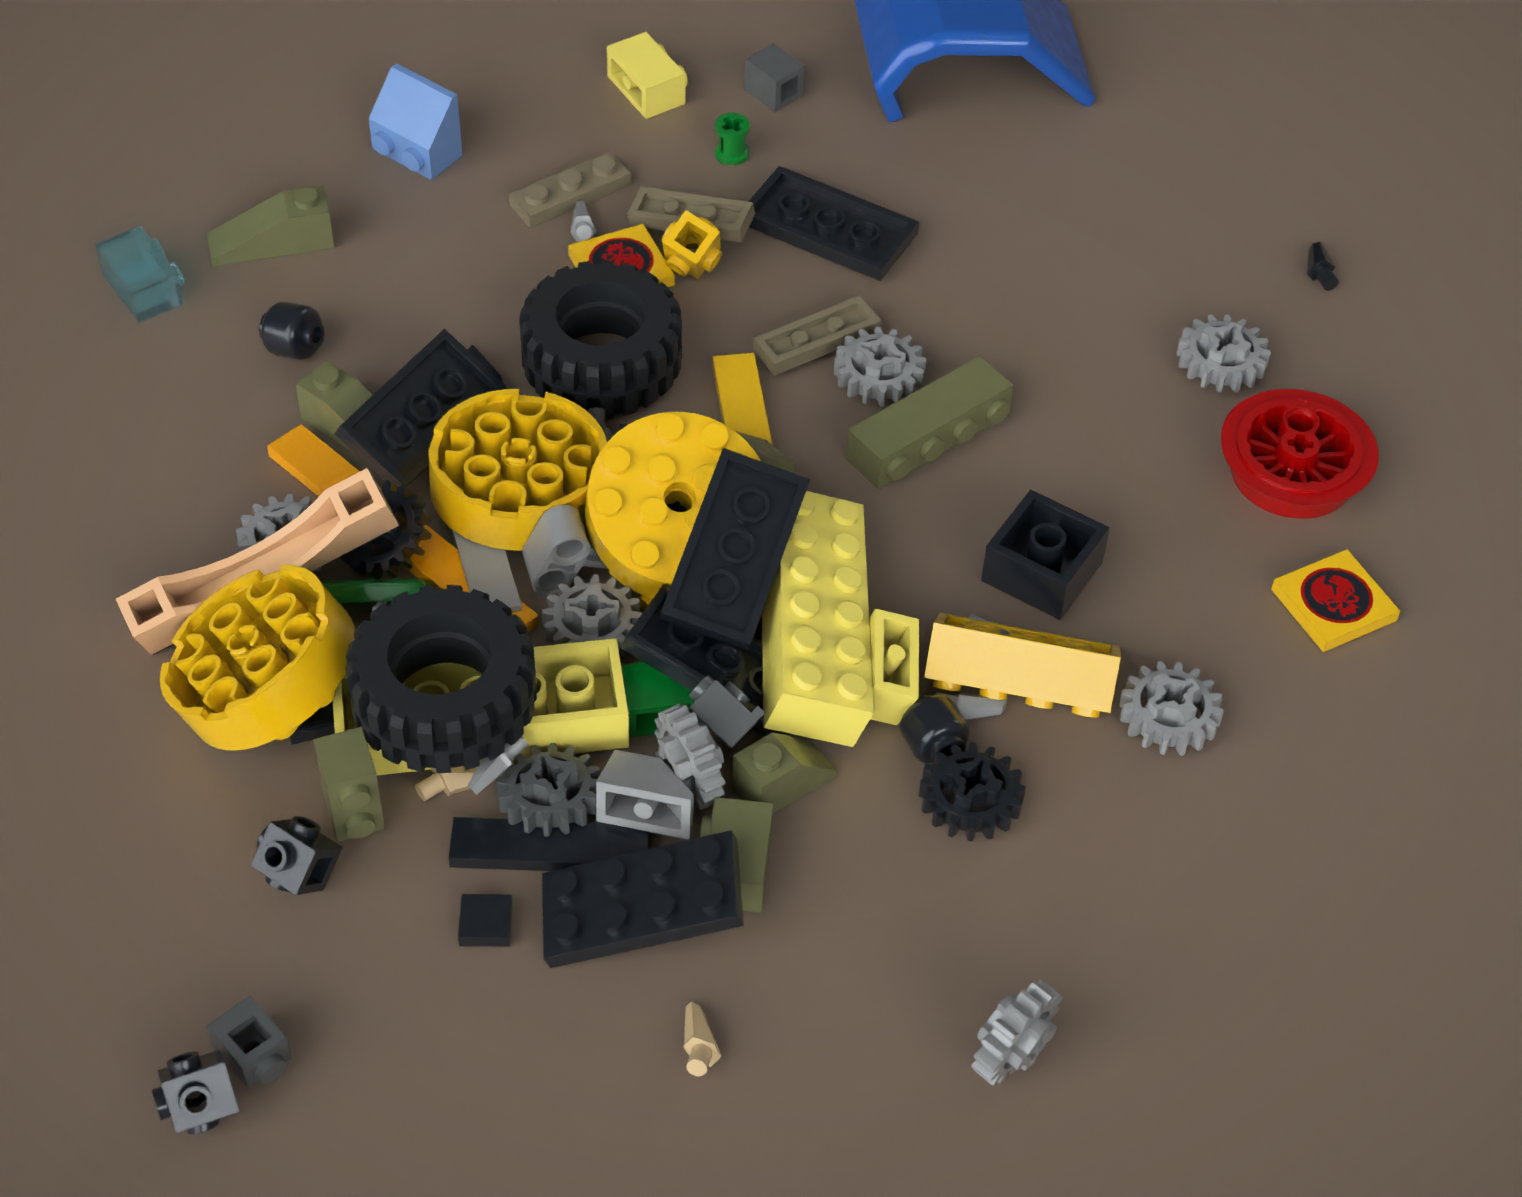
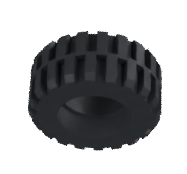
[519,260,682,418]
[346,585,537,773]

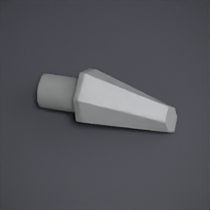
[570,200,596,242]
[935,692,1008,720]
[468,736,528,795]

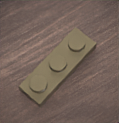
[509,151,631,228]
[627,186,755,242]
[753,295,882,376]

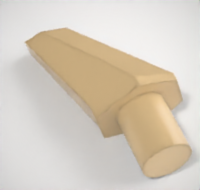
[415,766,496,801]
[683,1001,721,1076]

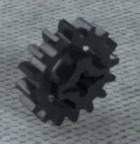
[340,480,432,579]
[919,742,1025,841]

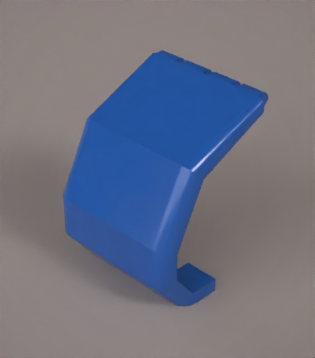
[855,0,1095,123]

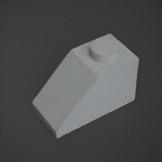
[596,749,694,840]

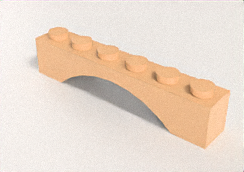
[116,468,399,655]

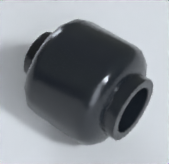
[259,302,325,360]
[899,695,970,764]

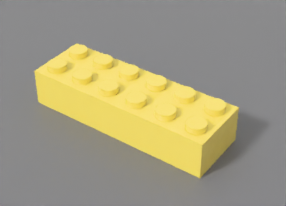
[762,491,874,747]
[333,638,629,776]

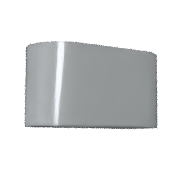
[522,505,608,596]

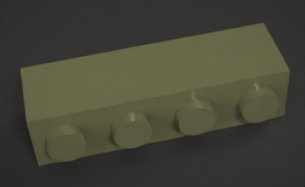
[845,356,1014,490]

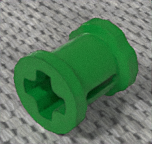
[715,113,750,166]

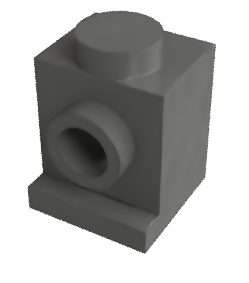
[689,675,765,750]
[206,995,291,1088]

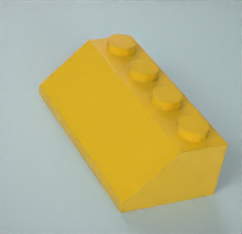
[924,612,1121,718]

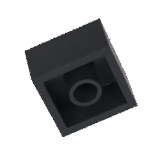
[981,489,1110,620]

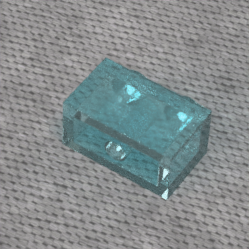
[95,226,185,323]

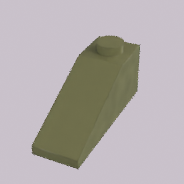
[207,185,334,266]
[295,360,372,455]

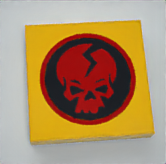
[568,224,675,287]
[1271,549,1400,652]

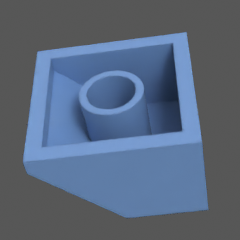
[369,63,462,180]

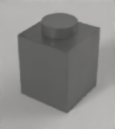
[744,44,804,112]

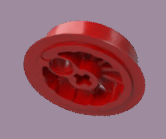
[1221,389,1379,519]

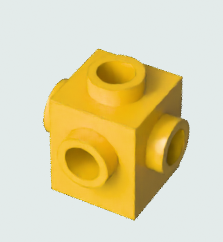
[661,210,723,280]

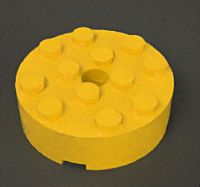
[429,389,607,551]
[585,412,761,598]
[160,565,355,751]

